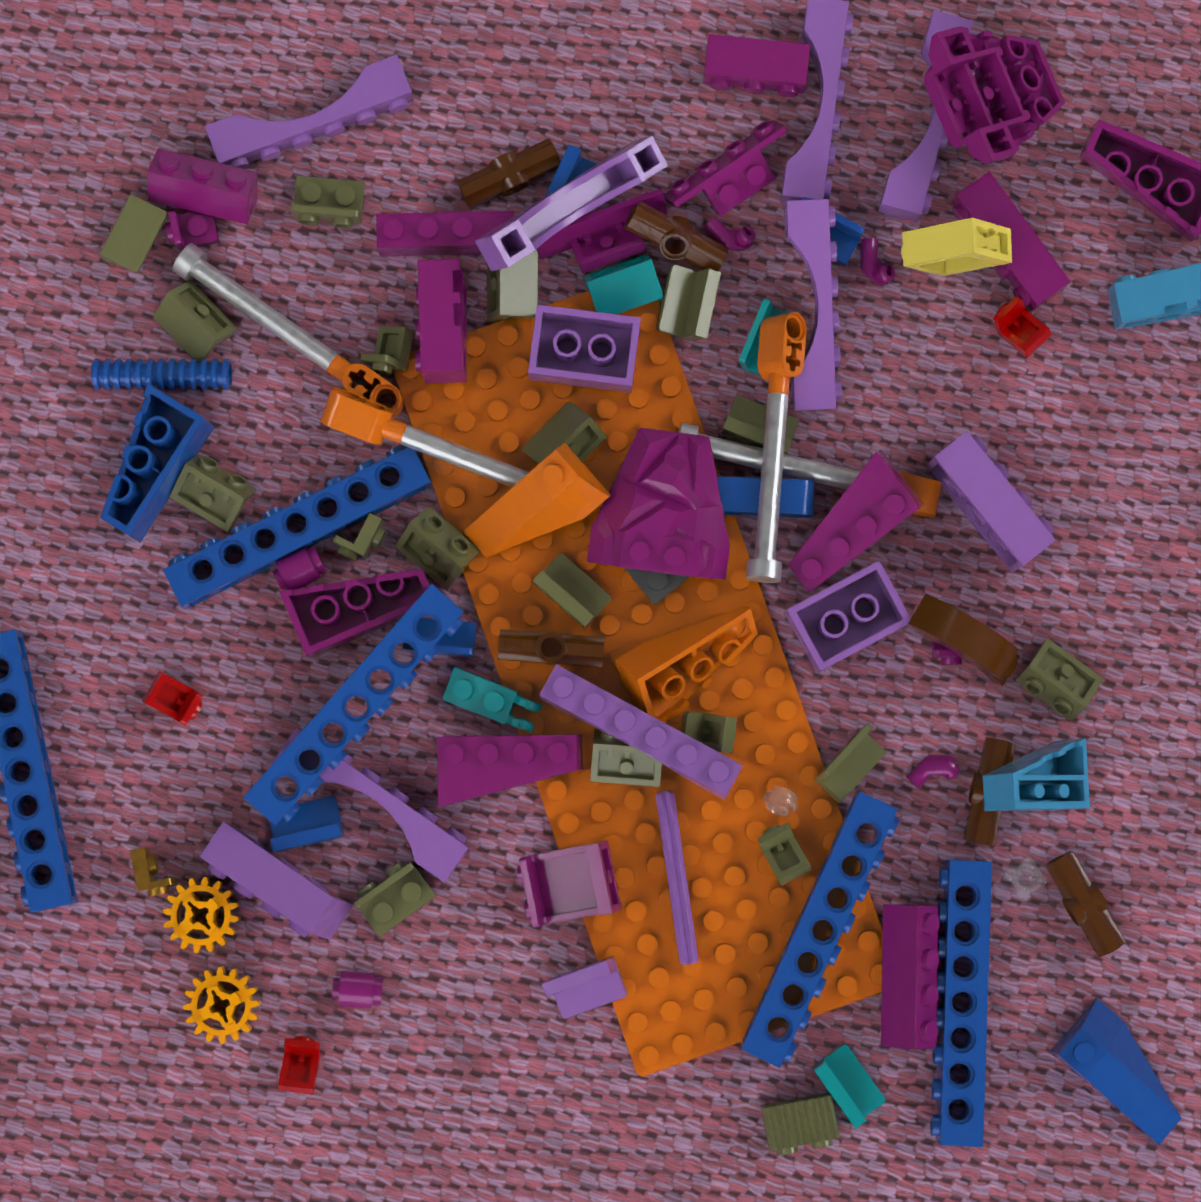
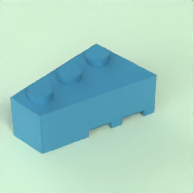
[1107,263,1201,330]
[983,738,1090,811]

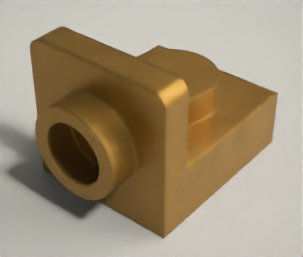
[130,847,177,897]

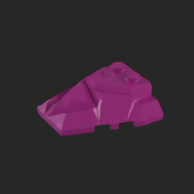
[923,26,1065,164]
[587,428,730,580]

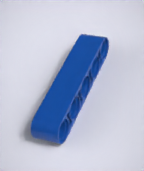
[717,477,815,518]

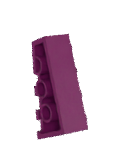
[1080,119,1201,241]
[788,450,924,593]
[279,569,430,658]
[437,734,583,807]

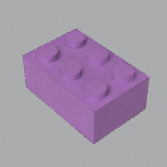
[528,305,641,393]
[784,561,911,673]

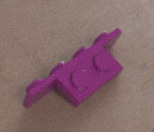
[664,120,787,217]
[536,189,667,273]

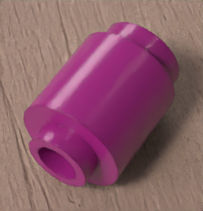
[272,546,327,590]
[332,971,383,1008]

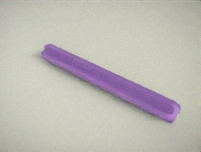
[656,791,698,965]

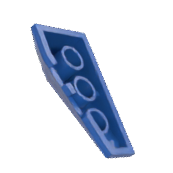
[1051,998,1182,1145]

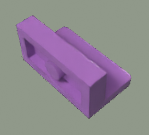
[542,956,627,1019]

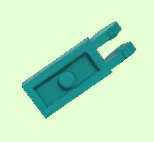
[442,667,543,732]

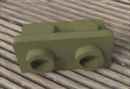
[290,176,365,229]
[169,455,256,532]
[395,507,480,591]
[1016,638,1104,721]
[590,729,662,787]
[353,861,437,937]

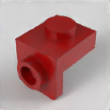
[993,296,1051,358]
[142,671,203,726]
[278,1036,321,1095]

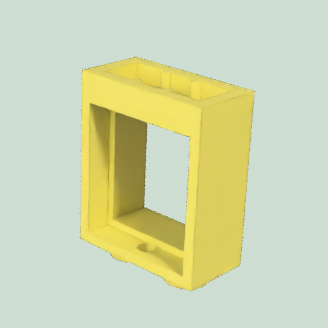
[901,218,1012,276]

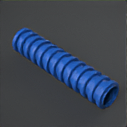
[91,359,232,390]

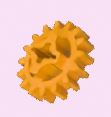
[163,877,241,954]
[183,966,261,1044]

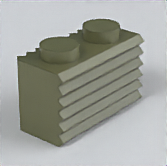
[760,1092,840,1155]

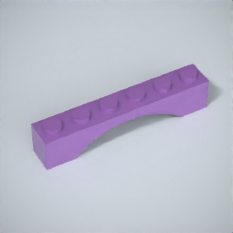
[780,0,854,204]
[878,10,976,222]
[205,55,414,169]
[475,135,668,271]
[784,199,842,411]
[539,664,743,800]
[272,728,470,883]

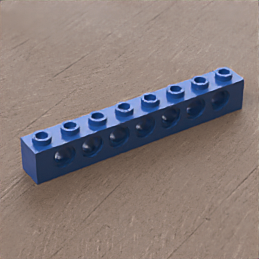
[163,445,432,609]
[243,583,464,826]
[0,629,78,913]
[739,791,900,1068]
[930,860,992,1147]

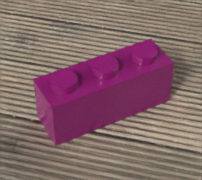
[703,34,811,97]
[147,148,258,225]

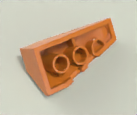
[463,443,611,557]
[615,606,758,723]

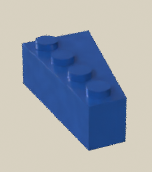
[100,383,215,543]

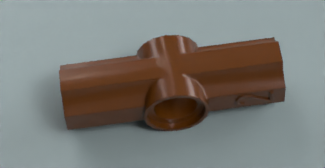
[457,138,561,209]
[624,201,729,271]
[498,629,605,668]
[963,737,1016,846]
[1045,851,1126,957]

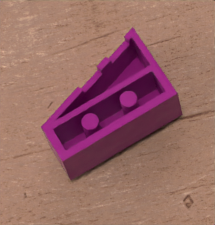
[415,259,467,384]

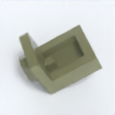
[360,326,414,375]
[333,513,387,561]
[681,711,737,753]
[757,823,812,886]

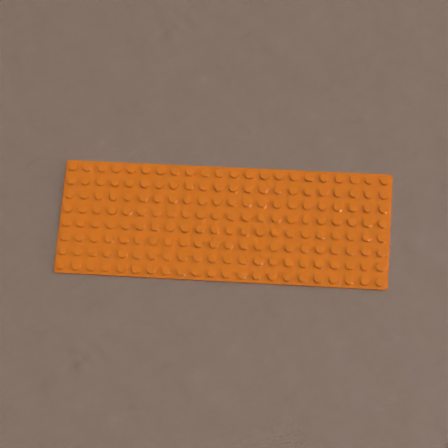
[393,291,883,1077]

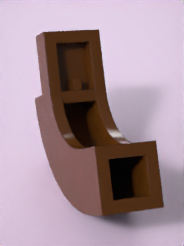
[908,594,1020,686]

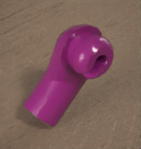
[704,216,755,251]
[860,238,895,285]
[906,755,960,789]

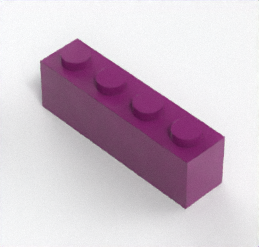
[952,171,1071,311]
[376,211,515,257]
[881,904,940,1050]

